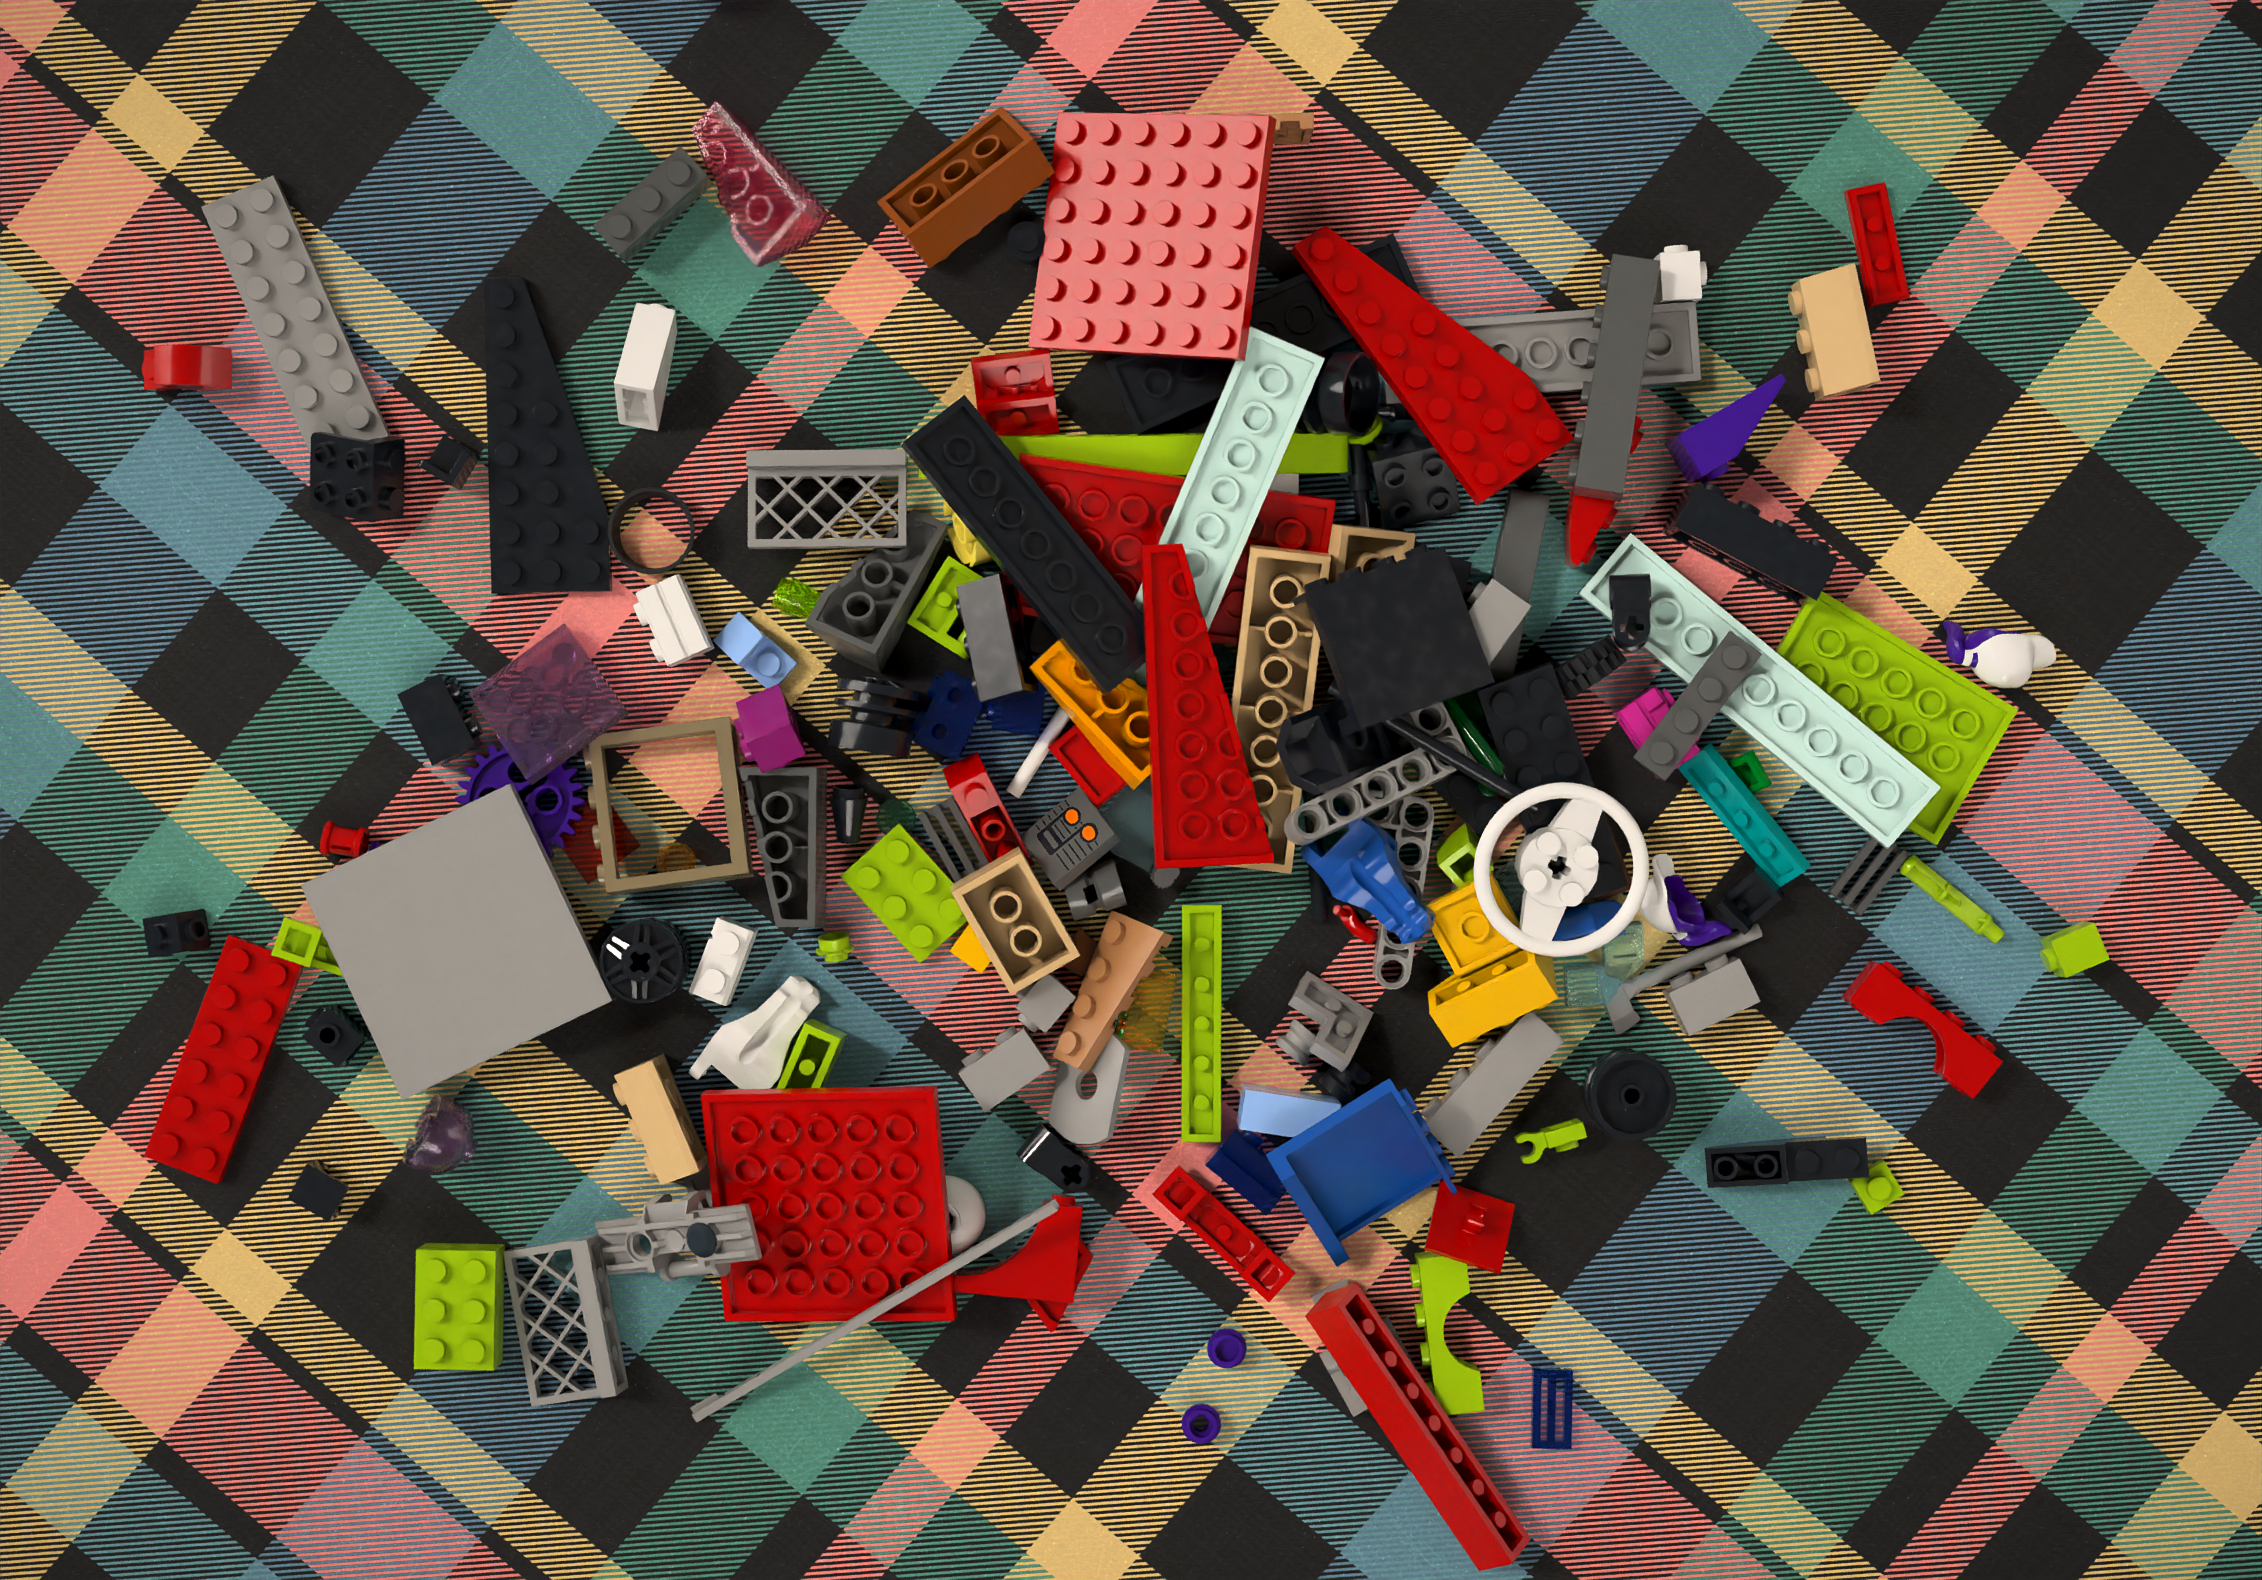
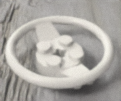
[1473,782,1649,957]

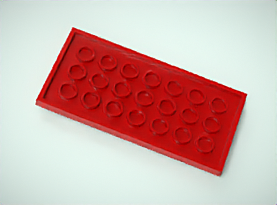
[1003,452,1336,646]

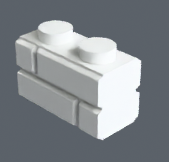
[633,574,715,667]
[689,916,759,1006]

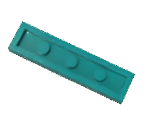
[1678,743,1811,887]

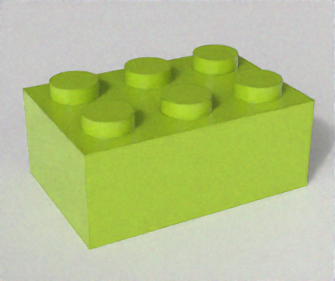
[414,1243,505,1371]

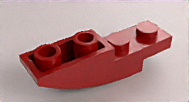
[1564,416,1644,569]

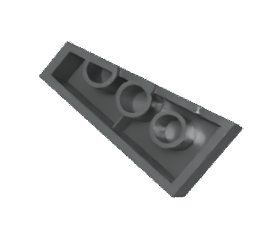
[739,767,827,928]

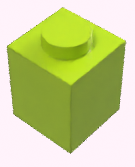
[1435,823,1494,888]
[2039,921,2110,978]

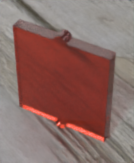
[561,799,641,884]

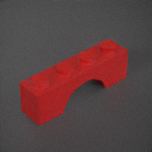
[1841,961,2003,1099]

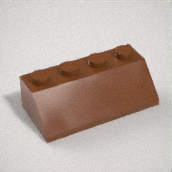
[877,106,1055,269]

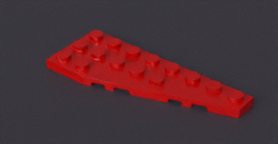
[1291,225,1574,506]

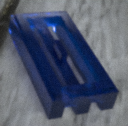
[1530,1367,1573,1449]

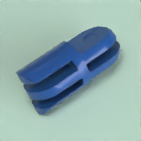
[1552,900,1625,941]

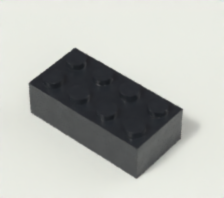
[1661,482,1839,606]

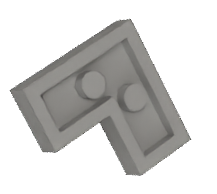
[1288,971,1374,1072]

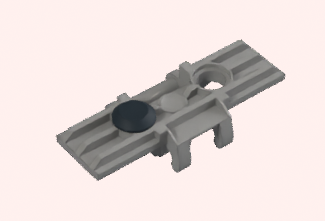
[595,1190,762,1282]

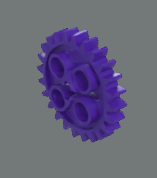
[455,737,587,858]

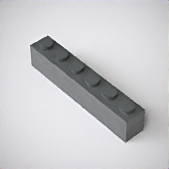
[1567,254,1660,502]

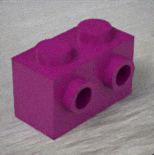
[734,684,806,773]

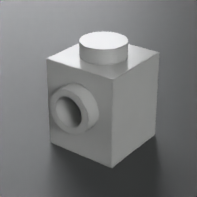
[1015,973,1077,1033]

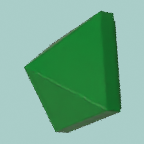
[1727,750,1772,794]

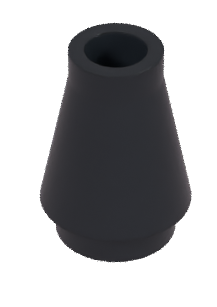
[829,785,869,844]

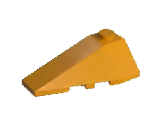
[1029,640,1151,790]

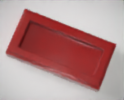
[1048,724,1128,809]

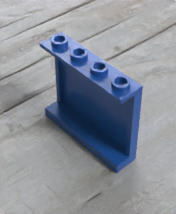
[1266,1078,1458,1267]

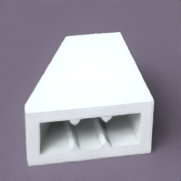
[614,303,677,431]

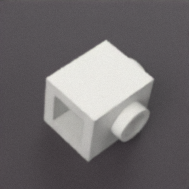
[1653,245,1707,304]

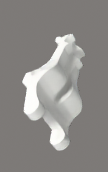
[688,976,821,1089]

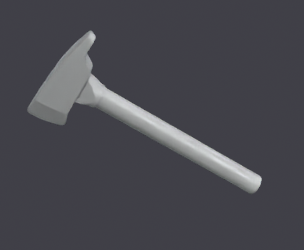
[1594,922,1763,1034]

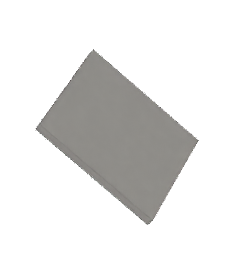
[300,783,615,1100]

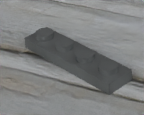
[1632,631,1762,782]

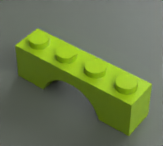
[1409,1252,1485,1415]

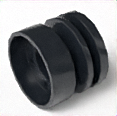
[1294,350,1380,437]
[827,676,921,759]
[599,917,692,1004]

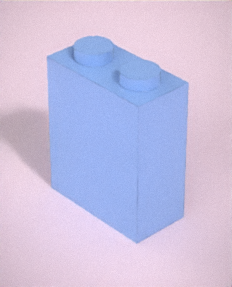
[1237,1082,1342,1138]

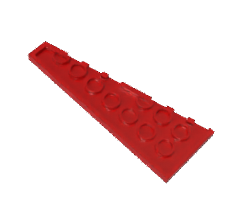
[1141,544,1274,869]

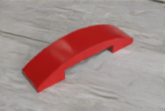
[1152,1165,1296,1302]

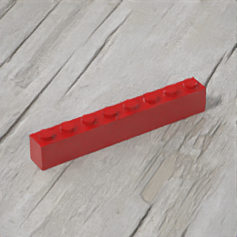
[1305,1283,1531,1571]

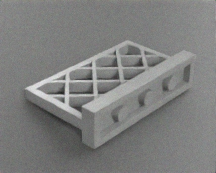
[746,449,908,549]
[503,1234,629,1407]

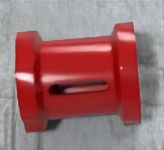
[320,821,369,859]

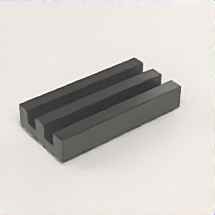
[918,796,989,882]
[1827,836,1909,916]

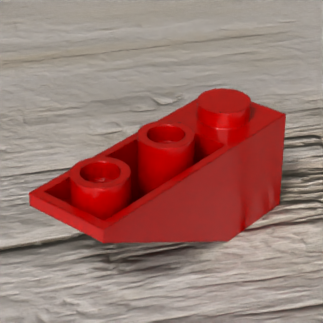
[942,752,1034,866]

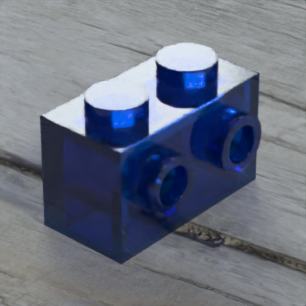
[911,669,985,761]

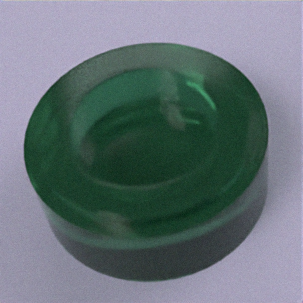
[876,798,916,835]

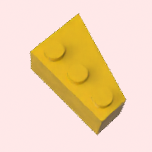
[1428,948,1558,1048]

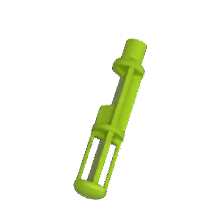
[1900,855,2005,944]

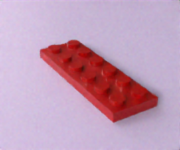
[144,934,304,1184]

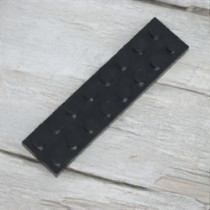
[1105,233,1421,436]
[901,395,1146,696]

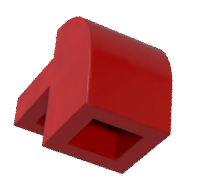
[142,344,232,392]

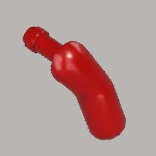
[1333,905,1377,944]

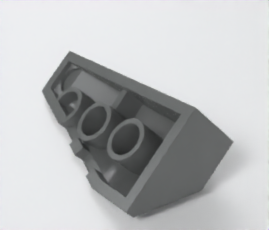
[805,509,949,673]

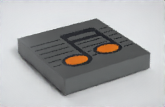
[1020,787,1121,891]

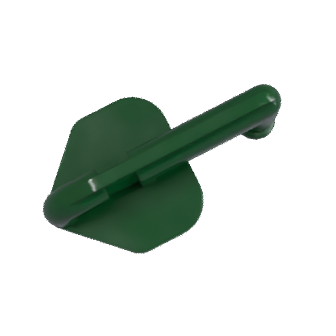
[1419,691,1505,797]

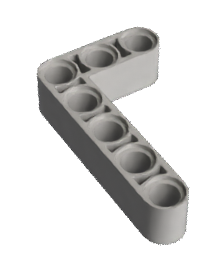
[1284,702,1467,845]
[1320,785,1435,989]

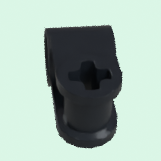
[1609,574,1651,652]
[1016,1122,1092,1193]

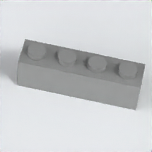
[1421,1011,1565,1158]

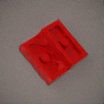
[971,349,1060,436]

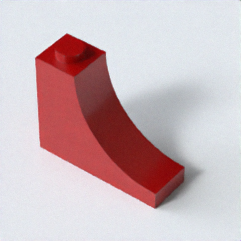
[954,1194,1083,1303]

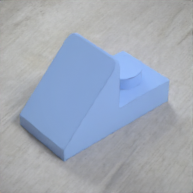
[713,611,799,689]

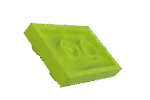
[840,823,967,963]

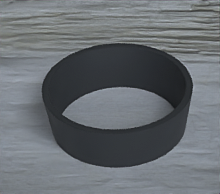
[608,487,695,574]

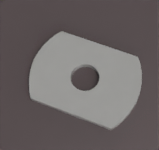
[1048,1033,1130,1145]

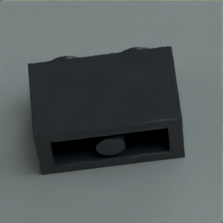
[397,673,483,766]

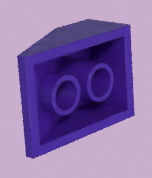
[1664,374,1786,485]

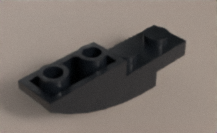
[1705,1136,1869,1188]

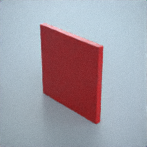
[1424,1180,1515,1274]

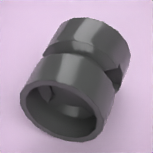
[1064,856,1127,921]

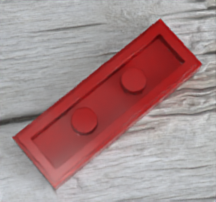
[1844,182,1910,308]

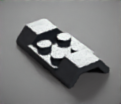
[1276,699,1414,796]

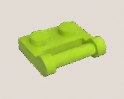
[906,556,983,660]

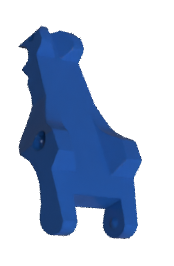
[1300,804,1436,944]

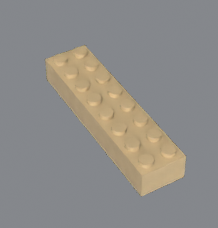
[1222,544,1331,874]

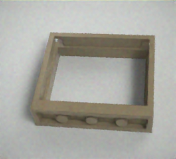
[583,716,754,896]

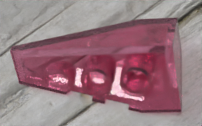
[692,100,831,267]

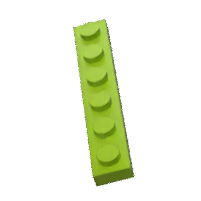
[1181,905,1222,1142]

